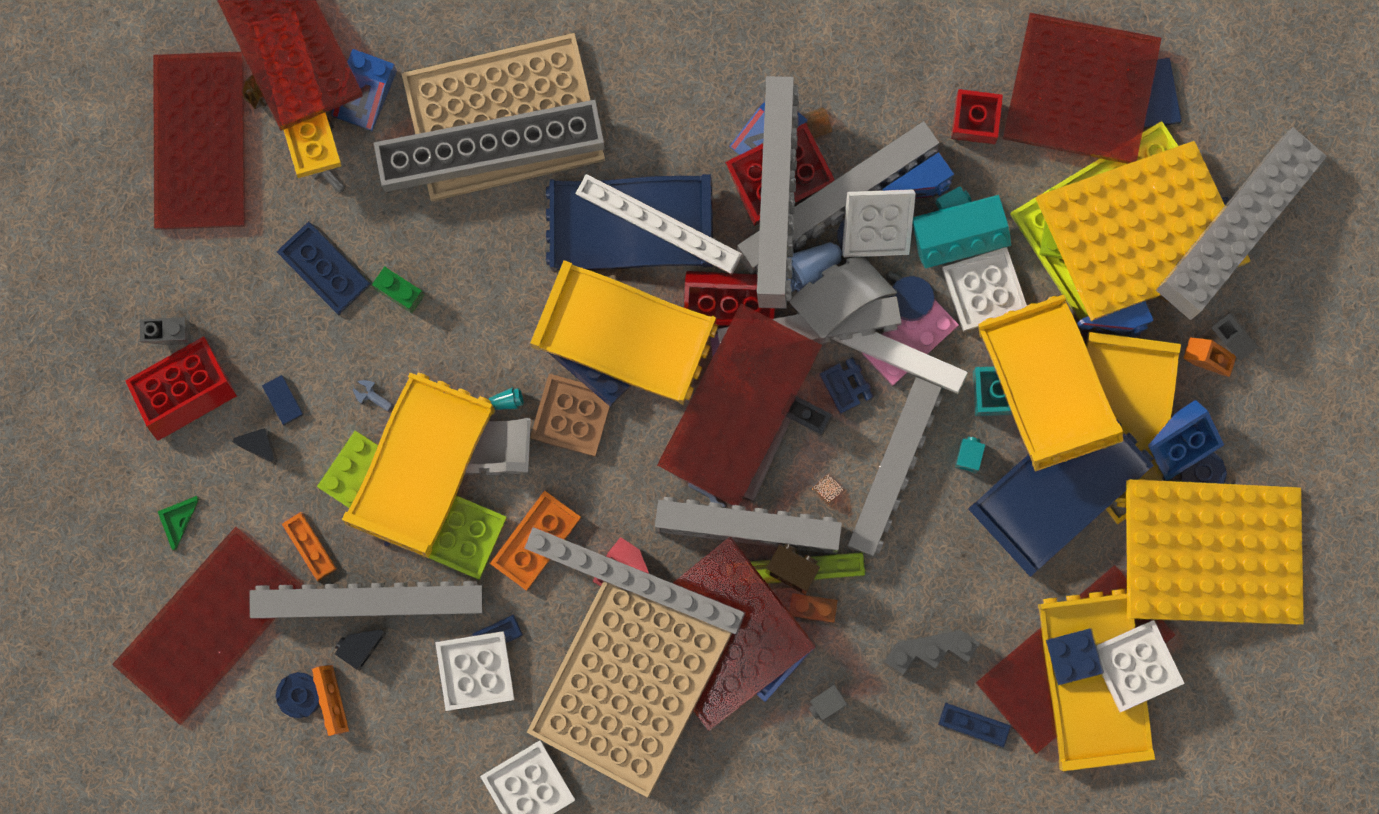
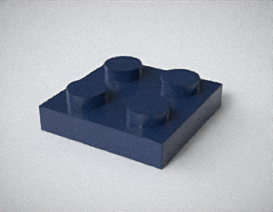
[1046,628,1104,685]

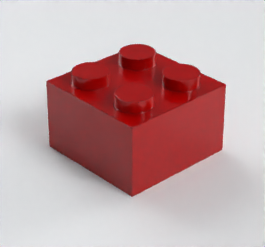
[951,89,1003,145]

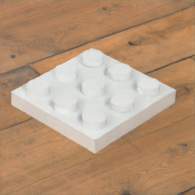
[842,190,916,257]
[942,247,1027,332]
[1097,620,1184,713]
[435,631,515,711]
[480,740,576,814]

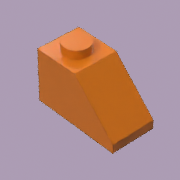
[1183,337,1236,377]

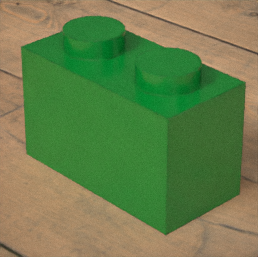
[372,266,424,314]

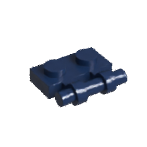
[819,357,874,415]

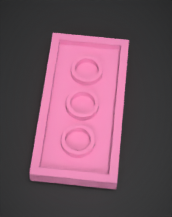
[862,299,959,386]

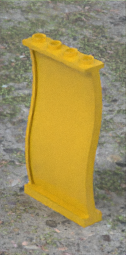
[530,261,719,405]
[978,294,1123,471]
[1086,332,1181,508]
[342,373,495,558]
[1038,589,1155,771]

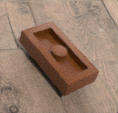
[789,593,838,623]

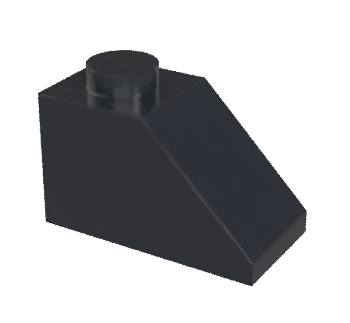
[335,629,386,671]

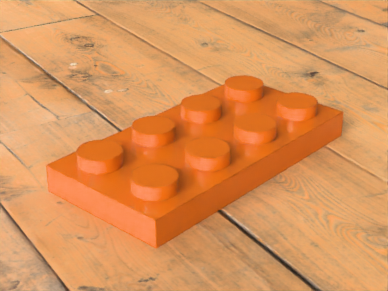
[490,490,581,591]

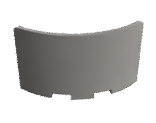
[790,257,897,338]
[464,418,531,476]

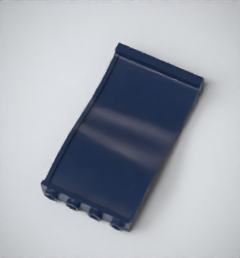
[546,174,713,272]
[968,419,1154,577]

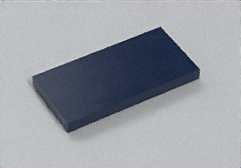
[276,221,371,316]

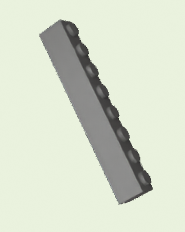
[717,296,902,361]
[847,377,943,557]

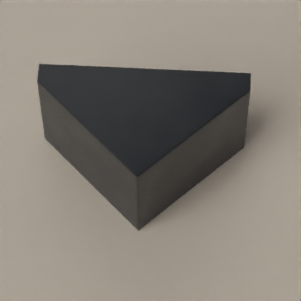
[232,428,278,465]

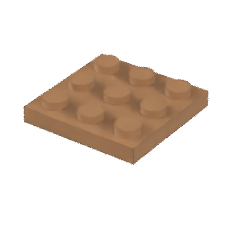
[530,374,610,457]

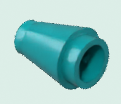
[489,387,524,410]

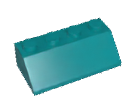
[913,195,1012,269]

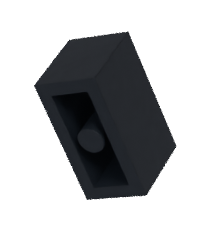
[781,393,833,436]

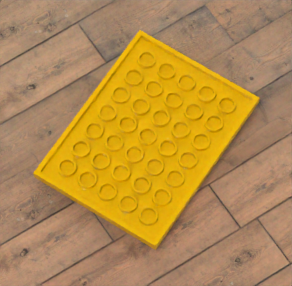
[1035,141,1251,321]
[1126,479,1304,625]

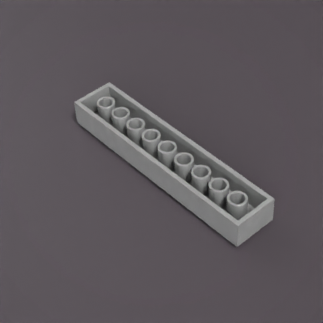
[757,76,799,308]
[374,100,605,192]
[737,121,939,274]
[1156,127,1327,320]

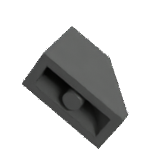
[808,685,847,721]

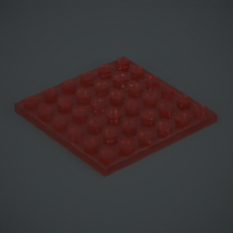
[1003,13,1162,164]
[673,537,816,731]

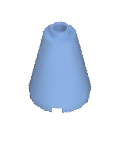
[788,242,842,292]

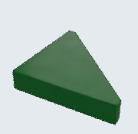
[157,496,199,551]

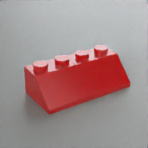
[684,271,774,326]

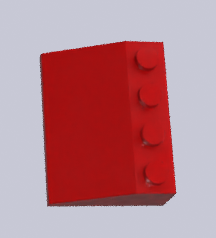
[725,123,835,226]
[125,336,237,441]

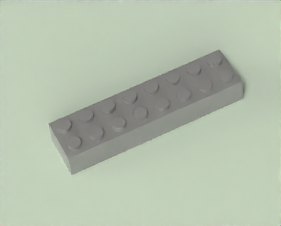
[655,497,842,554]

